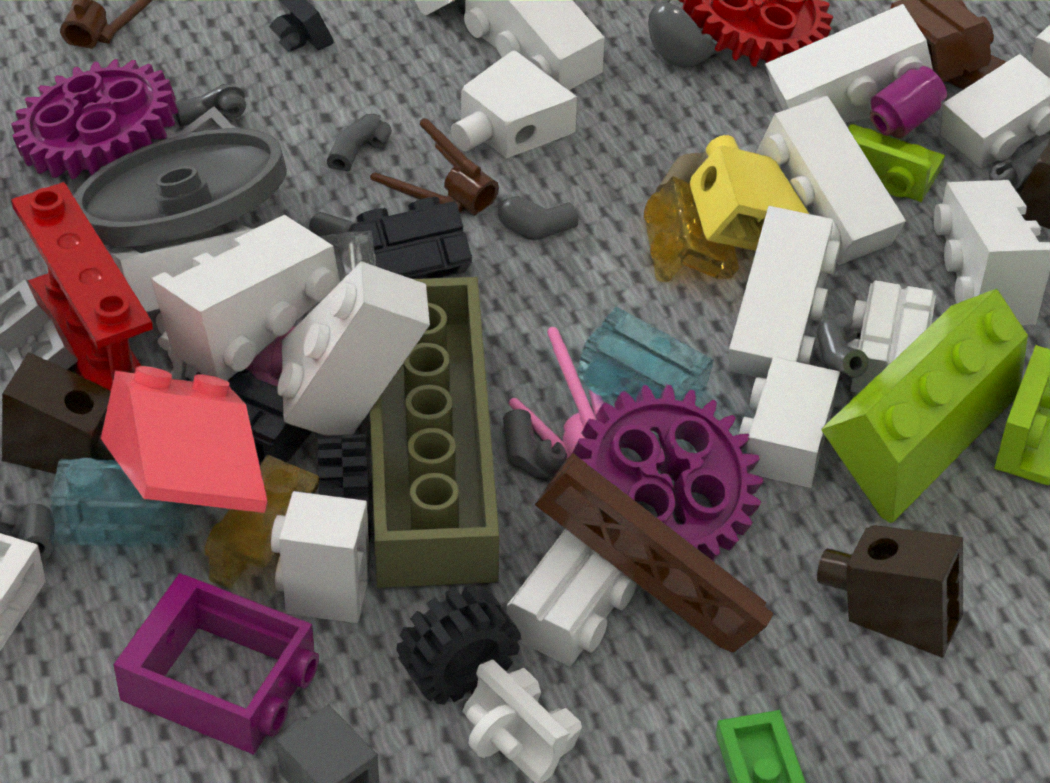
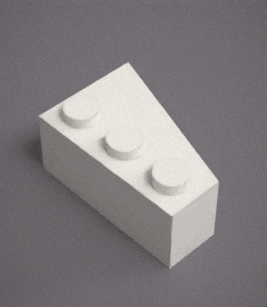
[464,0,605,90]
[765,4,933,123]
[729,206,840,379]
[151,215,340,381]
[278,261,430,435]

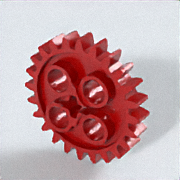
[678,0,833,67]

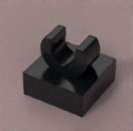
[269,0,334,52]

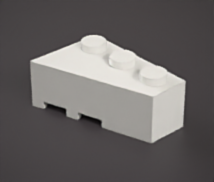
[756,95,906,265]
[934,180,1050,325]

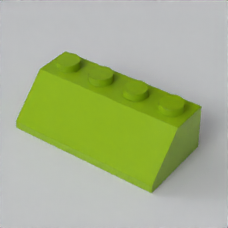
[821,288,1028,523]

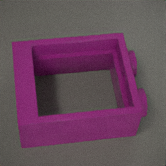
[113,573,319,755]

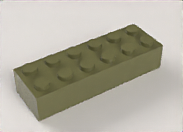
[370,277,499,588]

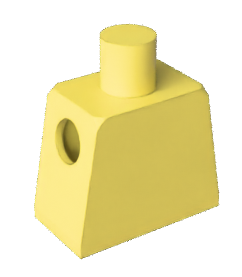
[690,135,809,251]

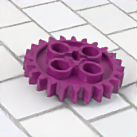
[11,59,178,179]
[572,384,763,561]

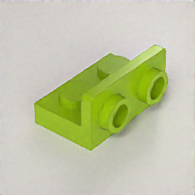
[848,124,945,202]
[994,345,1050,485]

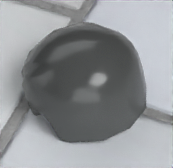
[648,0,716,68]

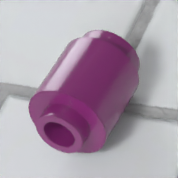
[870,66,947,139]

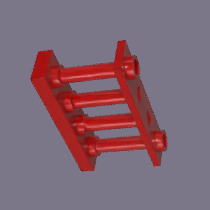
[11,182,153,391]

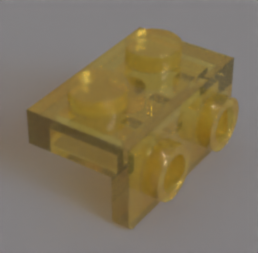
[644,176,739,282]
[204,455,319,589]

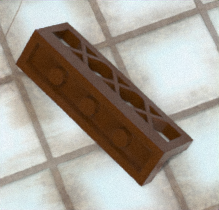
[535,453,774,653]

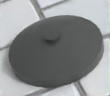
[74,128,287,247]

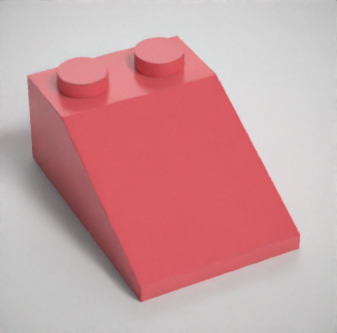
[101,366,267,513]

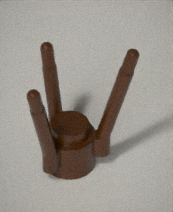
[60,0,152,49]
[370,118,499,216]

